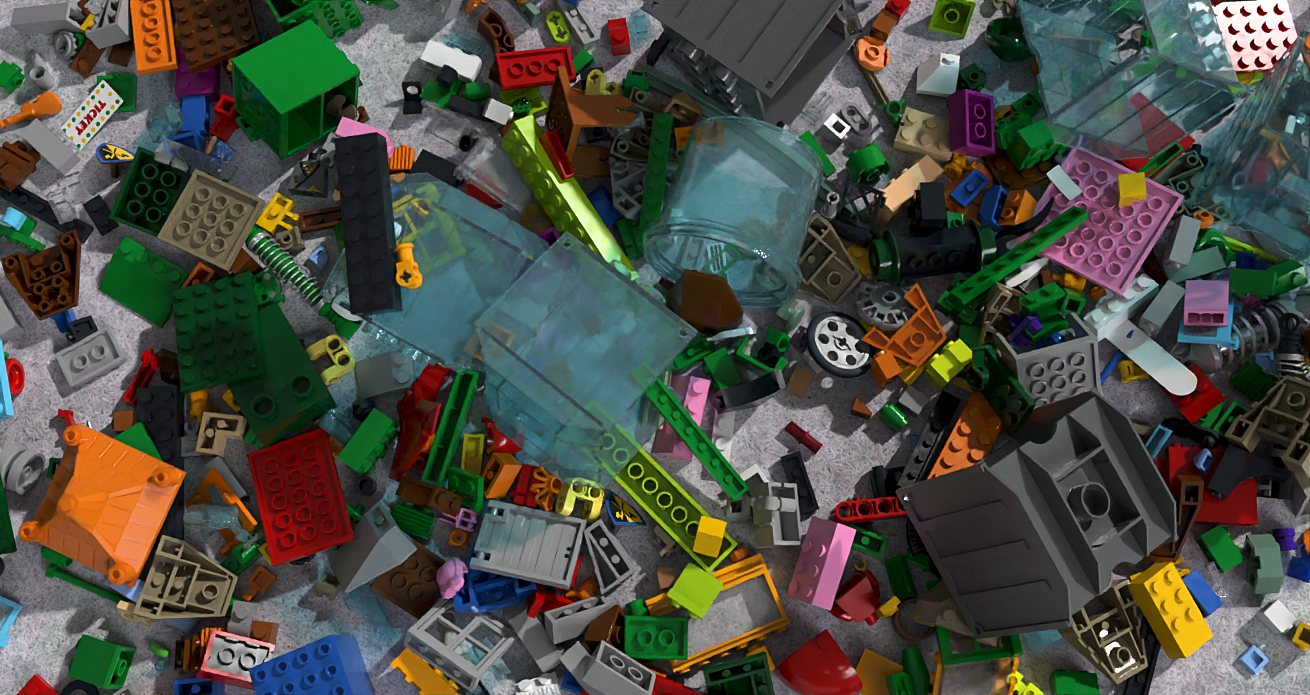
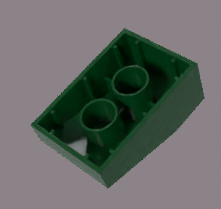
[227,302,337,447]

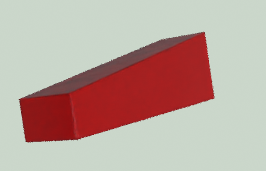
[538,130,575,181]
[122,365,155,408]

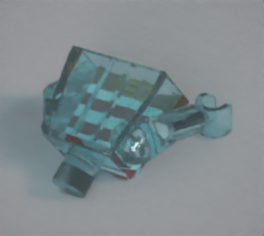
[183,502,250,543]

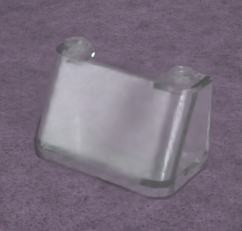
[454,136,534,220]

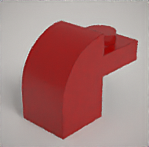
[209,94,241,142]
[417,357,454,402]

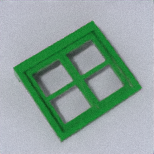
[926,579,1023,667]

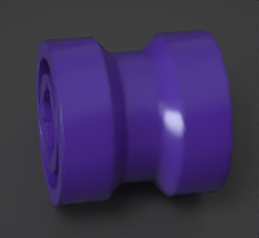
[1272,528,1297,551]

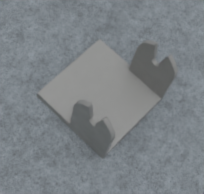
[992,312,1101,408]

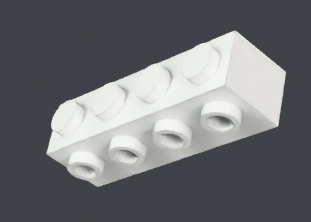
[1083,273,1159,342]

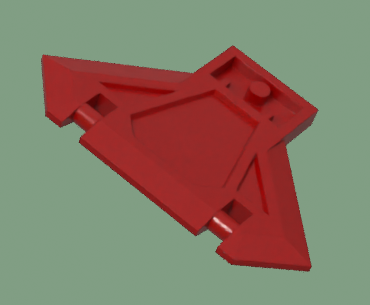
[389,381,441,482]

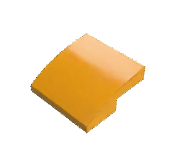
[855,648,904,695]

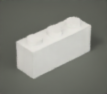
[420,40,483,83]

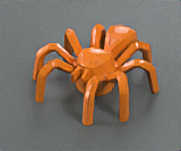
[530,459,576,512]

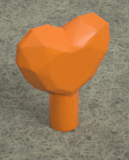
[565,578,599,600]

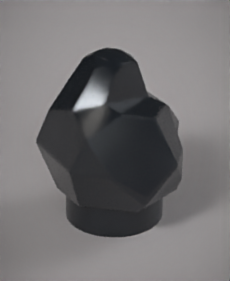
[352,398,376,422]

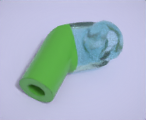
[149,641,170,672]

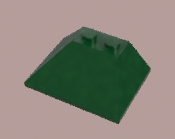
[702,651,775,695]

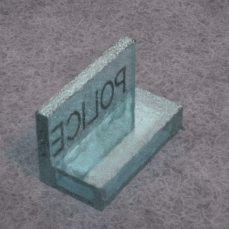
[443,29,488,58]

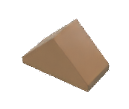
[662,91,704,125]

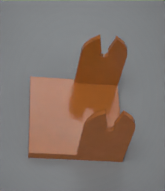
[544,66,638,178]

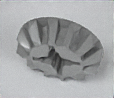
[54,31,77,61]

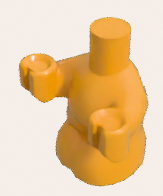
[944,152,978,180]
[1051,267,1086,292]
[188,390,219,425]

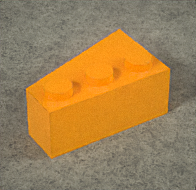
[390,647,462,695]

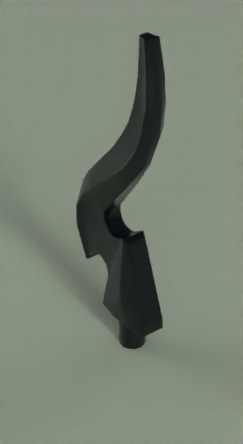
[994,197,1055,282]

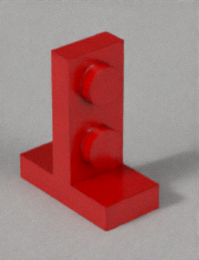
[526,583,575,619]

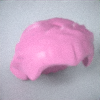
[436,557,468,599]

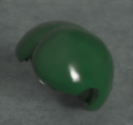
[985,17,1040,63]

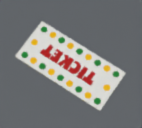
[61,80,123,150]

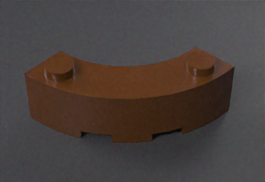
[477,7,515,85]

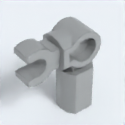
[747,496,797,512]

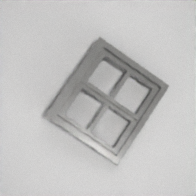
[403,597,518,693]

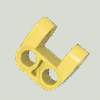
[585,69,622,112]
[306,335,355,385]
[556,478,604,524]

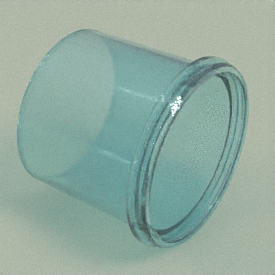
[642,116,824,309]

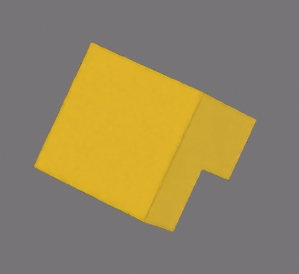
[1116,172,1147,207]
[692,516,727,558]

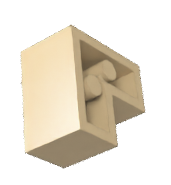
[196,412,250,458]

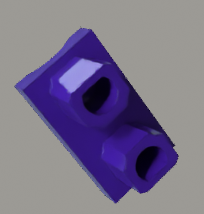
[1005,312,1043,348]

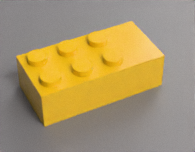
[1127,562,1214,658]

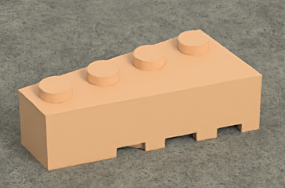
[866,155,944,230]

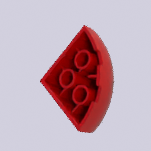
[775,629,864,695]

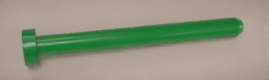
[45,564,131,603]

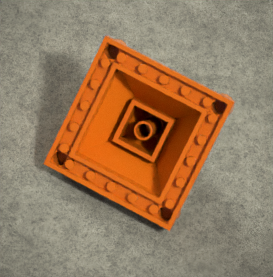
[18,423,186,588]

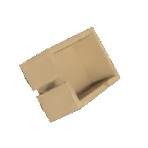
[892,107,953,166]

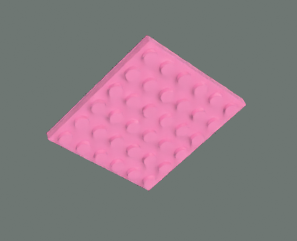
[1015,143,1184,297]

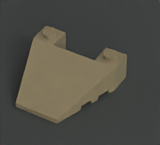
[1224,375,1310,478]
[1058,579,1148,685]

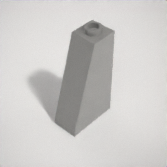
[10,2,86,36]

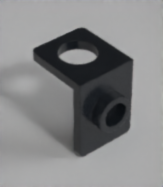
[402,81,423,115]

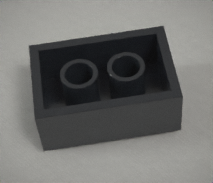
[907,182,947,233]

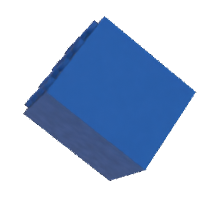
[248,634,376,695]

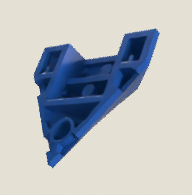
[453,528,537,614]

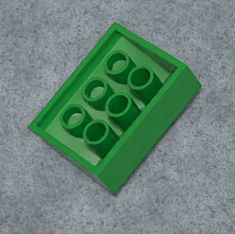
[99,236,190,328]

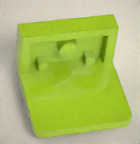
[667,563,723,621]

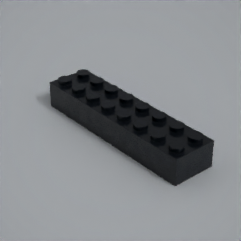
[334,132,403,317]
[136,385,185,551]

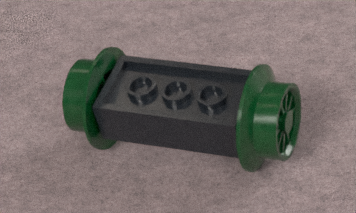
[868,219,996,285]

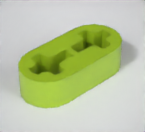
[546,11,570,45]

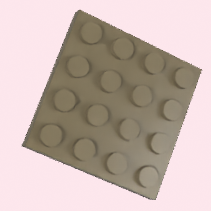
[157,169,266,271]

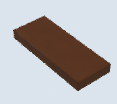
[1142,248,1166,285]

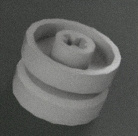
[0,442,46,495]

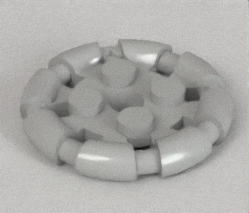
[853,273,923,331]

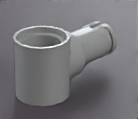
[29,53,54,90]

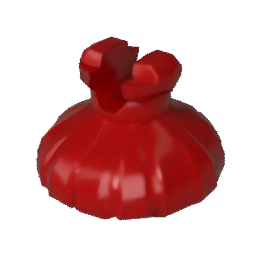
[5,358,25,396]

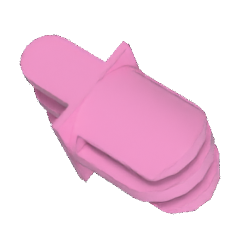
[439,506,480,532]

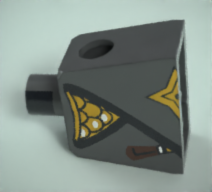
[287,152,328,198]

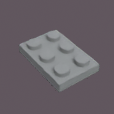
[55,325,128,389]

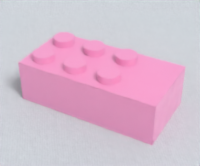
[787,516,856,611]

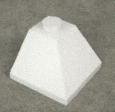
[916,53,960,97]

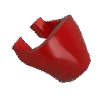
[481,413,526,455]

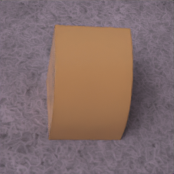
[785,365,815,399]
[656,567,680,590]

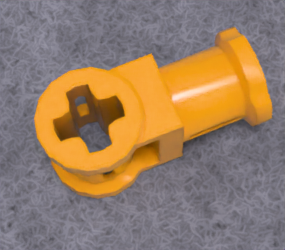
[394,243,423,290]

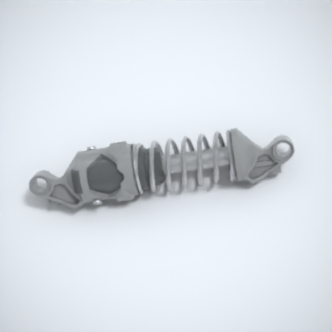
[1164,285,1310,374]

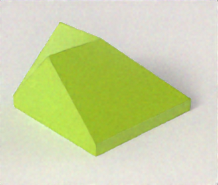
[928,0,976,38]

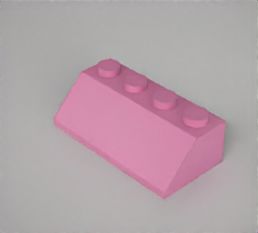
[653,376,711,462]

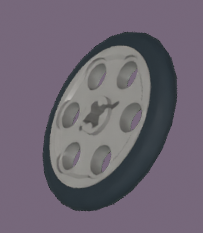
[806,311,875,378]

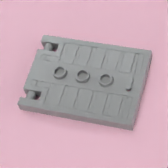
[470,499,587,590]

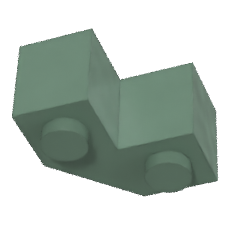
[1243,534,1284,594]

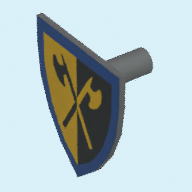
[605,491,647,535]

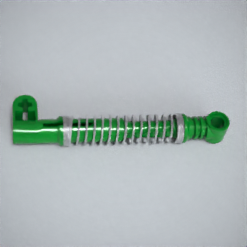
[245,217,362,340]

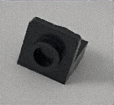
[65,315,98,344]

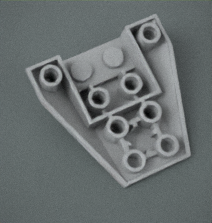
[330,498,417,593]

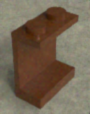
[395,475,463,517]

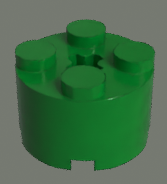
[845,143,891,186]

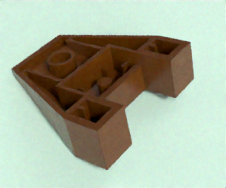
[1142,475,1204,562]

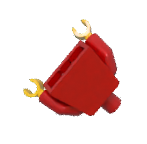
[826,559,880,626]

